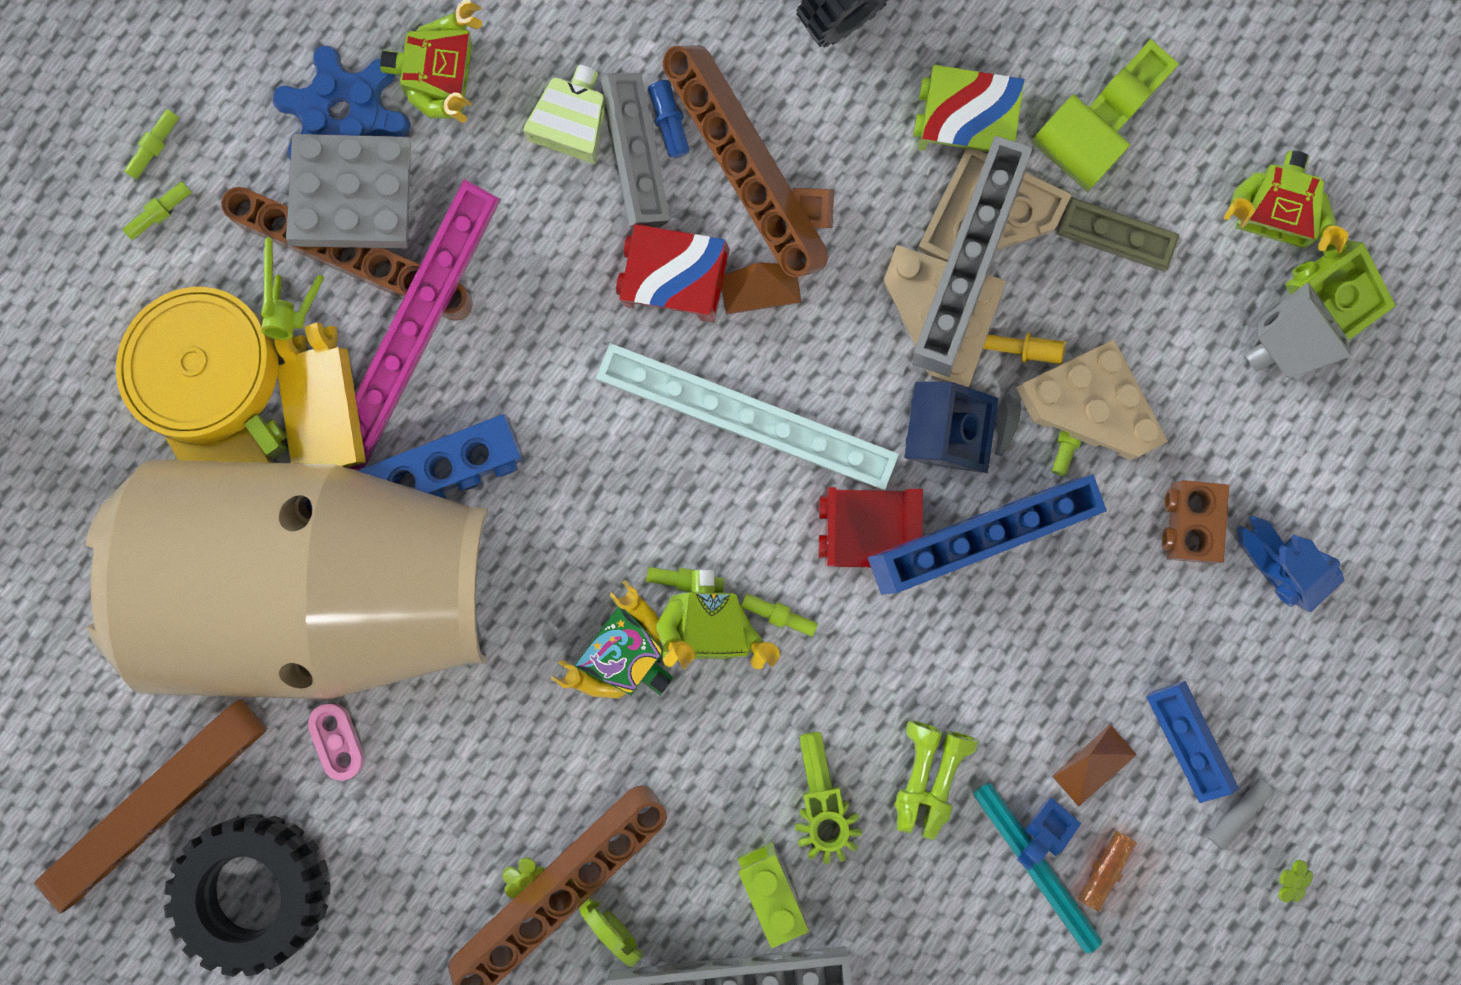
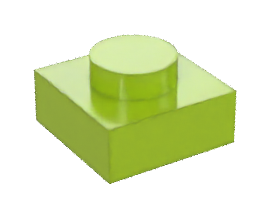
[244,415,289,459]

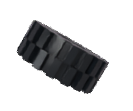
[796,0,889,48]

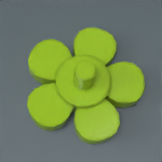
[502,857,545,899]
[1278,860,1313,903]

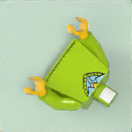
[656,570,780,670]

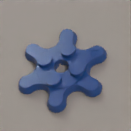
[273,46,411,161]

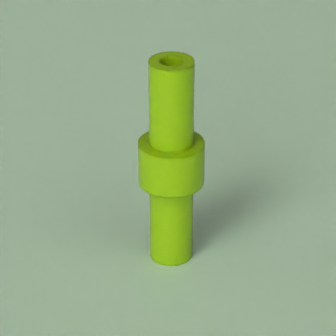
[123,109,180,180]
[122,181,192,241]
[1051,430,1082,477]
[646,567,725,593]
[741,593,818,637]

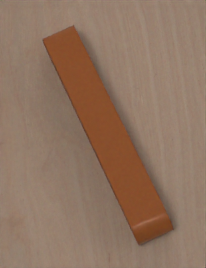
[663,45,828,278]
[221,187,473,321]
[34,699,268,914]
[448,785,667,985]

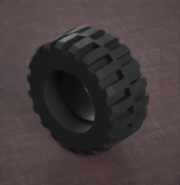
[164,814,330,977]

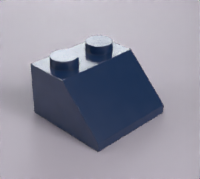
[904,382,998,473]

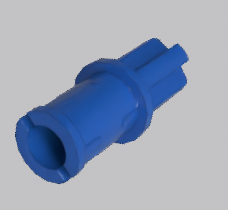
[648,80,690,158]

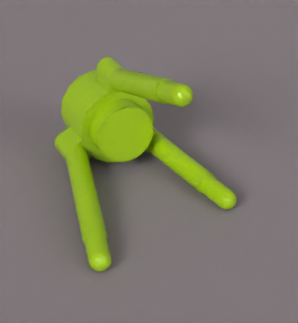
[261,237,324,340]

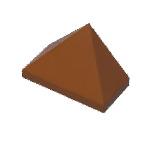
[722,262,802,315]
[1052,725,1137,806]

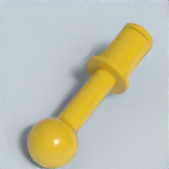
[983,332,1066,365]

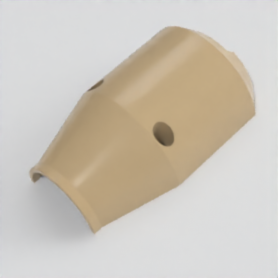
[85,460,488,699]

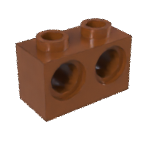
[1162,480,1229,564]

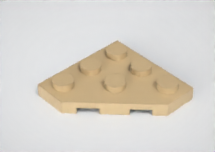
[917,148,1072,262]
[884,245,1006,387]
[1016,339,1168,460]

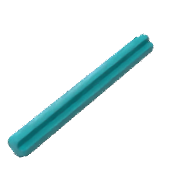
[973,782,1102,954]

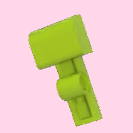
[1031,39,1179,193]

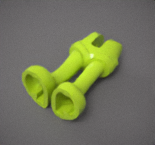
[894,720,979,840]

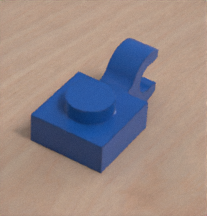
[1017,797,1082,870]

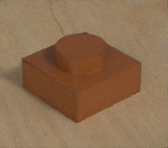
[793,188,834,229]

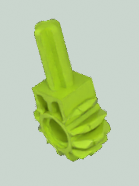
[795,731,862,864]

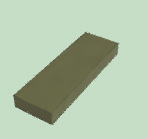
[1057,197,1180,272]

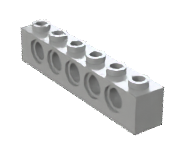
[912,136,1032,377]
[607,946,852,985]

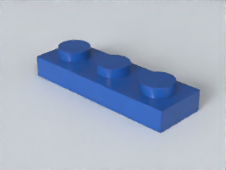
[1146,681,1239,803]

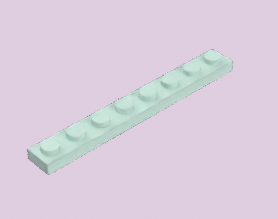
[596,343,899,491]

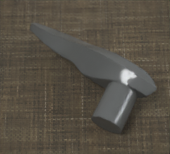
[995,384,1021,456]

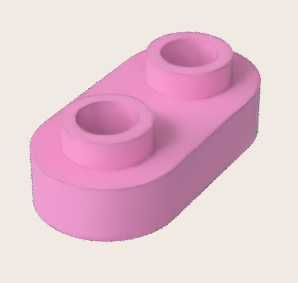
[308,703,365,781]

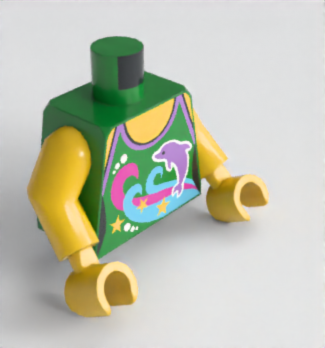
[551,580,674,699]

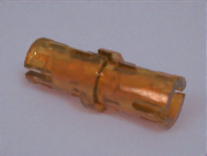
[1077,830,1138,912]

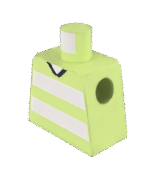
[523,65,606,164]

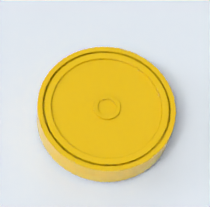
[116,287,279,444]

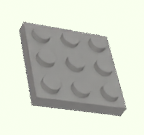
[286,134,411,248]

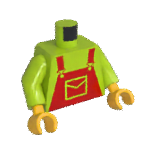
[380,0,482,123]
[1223,151,1349,253]

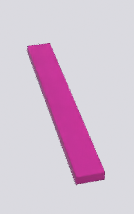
[348,179,501,471]

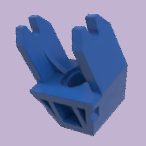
[1237,515,1345,613]

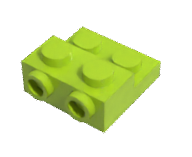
[1285,240,1396,340]

